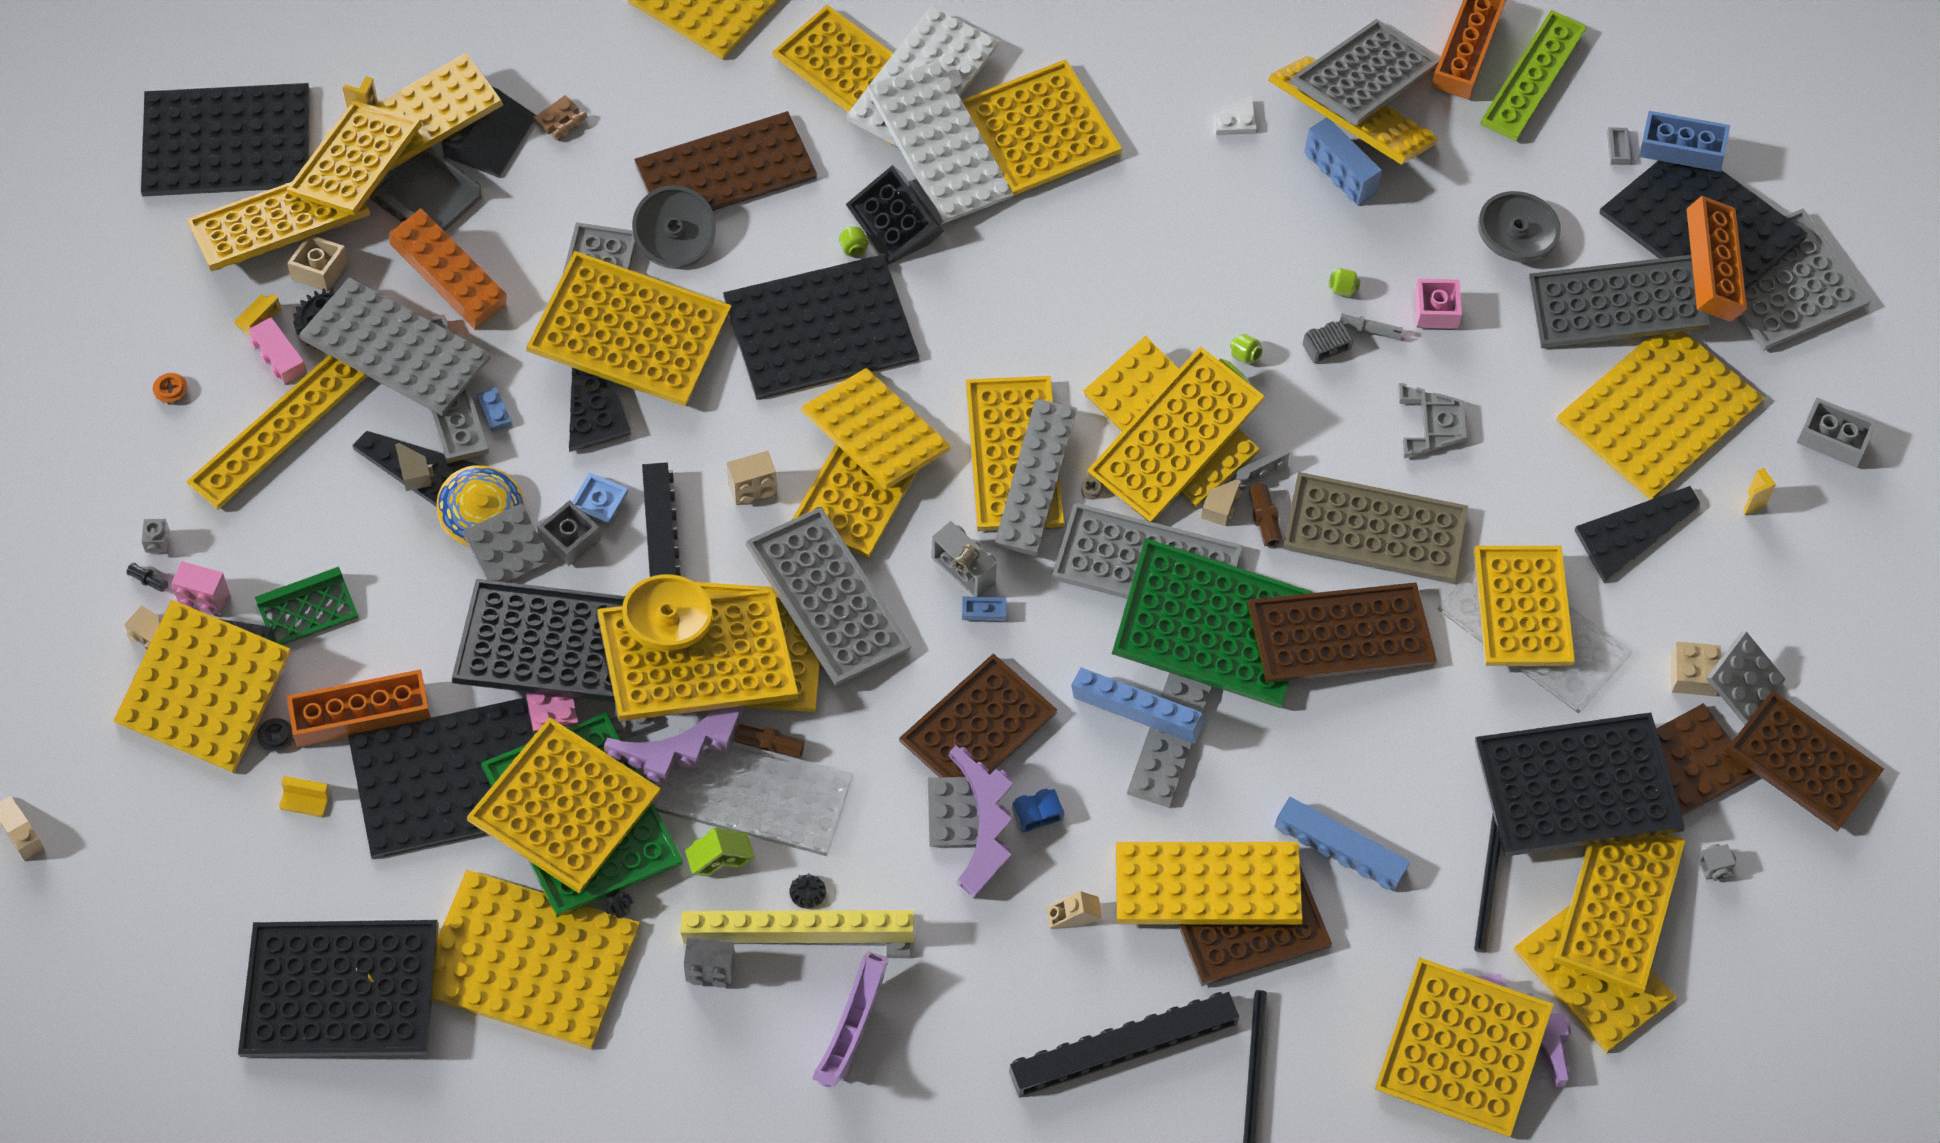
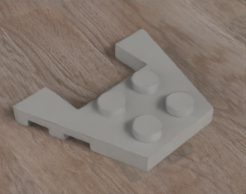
[1398,383,1467,458]

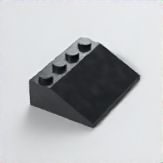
[441,86,536,178]
[846,165,945,265]

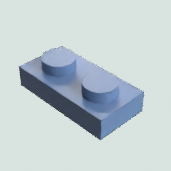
[476,387,512,432]
[962,596,1006,621]

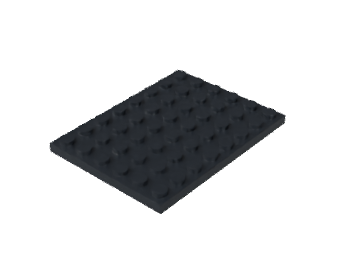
[141,83,310,197]
[1599,161,1808,290]
[723,254,919,400]
[452,579,625,702]
[348,697,534,859]
[1475,712,1685,857]
[238,920,439,1057]

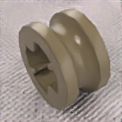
[1081,478,1101,500]

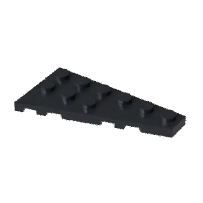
[569,368,631,452]
[352,431,482,507]
[1574,486,1700,583]

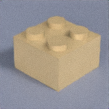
[287,236,349,292]
[727,451,777,505]
[1671,641,1721,697]

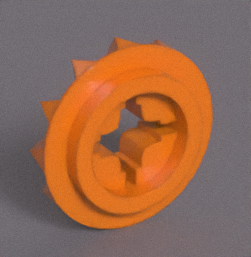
[153,373,188,404]

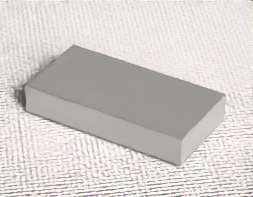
[1607,127,1632,165]

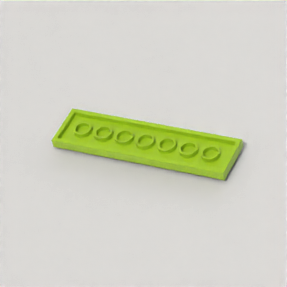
[1480,10,1587,142]

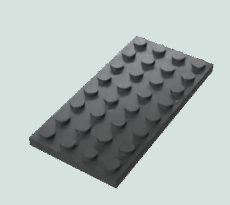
[1529,255,1710,348]

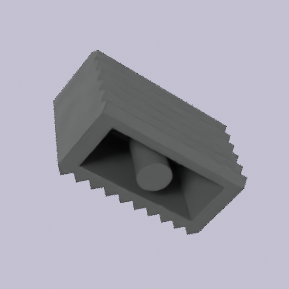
[1302,320,1353,363]

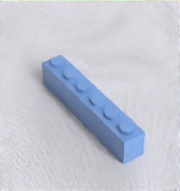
[1071,667,1204,744]
[1275,796,1410,892]

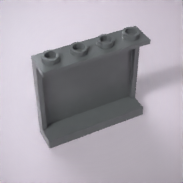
[370,147,482,231]

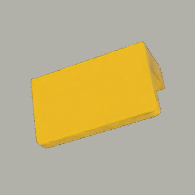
[343,76,378,109]
[234,294,281,336]
[1743,468,1776,515]
[279,776,331,818]

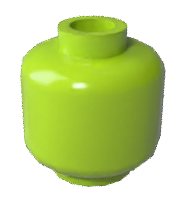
[839,226,869,258]
[1329,268,1361,297]
[1230,334,1263,365]

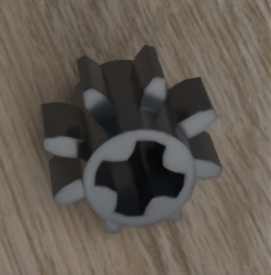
[603,890,633,918]

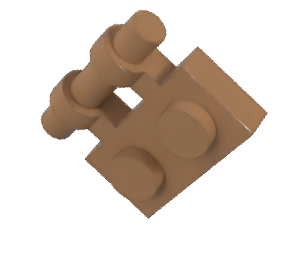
[534,95,588,140]

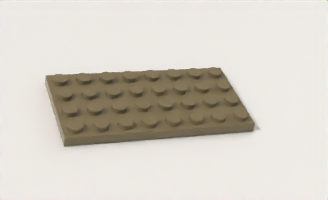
[1283,472,1468,583]

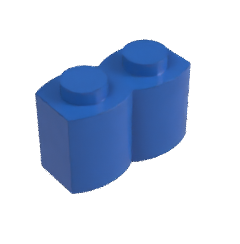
[1012,788,1065,832]

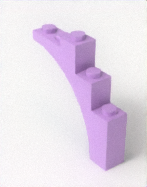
[604,706,745,784]
[949,745,1013,898]
[812,951,890,1087]
[1475,974,1571,1089]

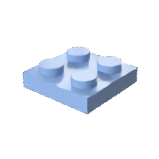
[572,472,628,527]

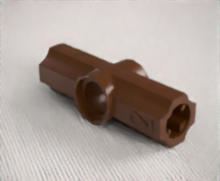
[1249,483,1283,548]
[734,724,805,760]

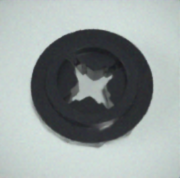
[257,718,294,752]
[789,873,826,909]

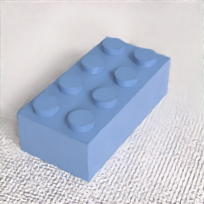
[1639,111,1730,172]
[1304,118,1382,206]

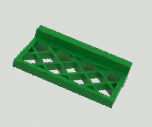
[255,566,358,645]

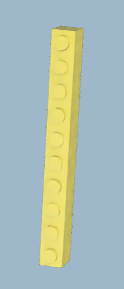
[681,910,915,943]

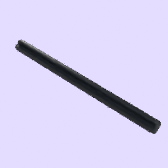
[1474,813,1501,953]
[1243,990,1267,1143]

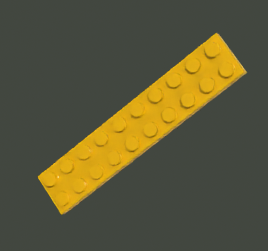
[186,355,368,510]

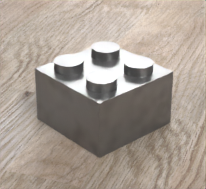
[537,500,601,566]
[684,938,735,987]

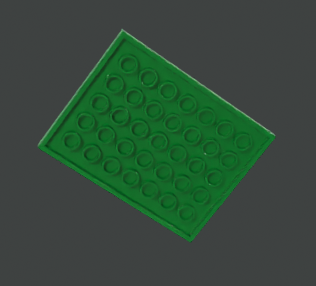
[1111,538,1312,708]
[481,713,683,918]

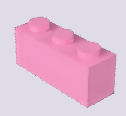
[249,317,307,385]

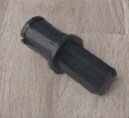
[126,563,168,592]

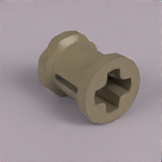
[952,544,980,573]

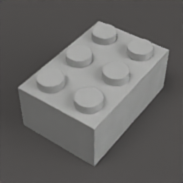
[1797,397,1877,468]
[931,521,997,597]

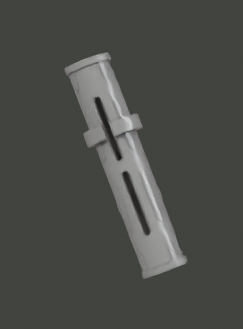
[1340,313,1403,340]

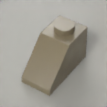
[395,443,434,491]

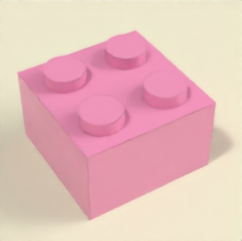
[1414,279,1462,328]
[171,561,230,616]
[526,692,578,735]

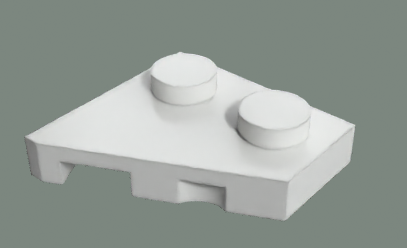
[1213,97,1257,135]

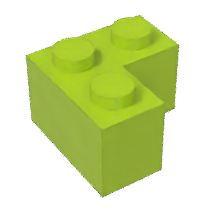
[685,827,755,877]

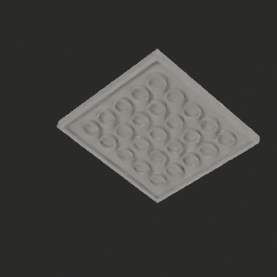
[1739,208,1871,351]

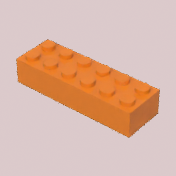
[1431,0,1506,100]
[1687,196,1747,322]
[389,209,507,330]
[287,669,431,747]

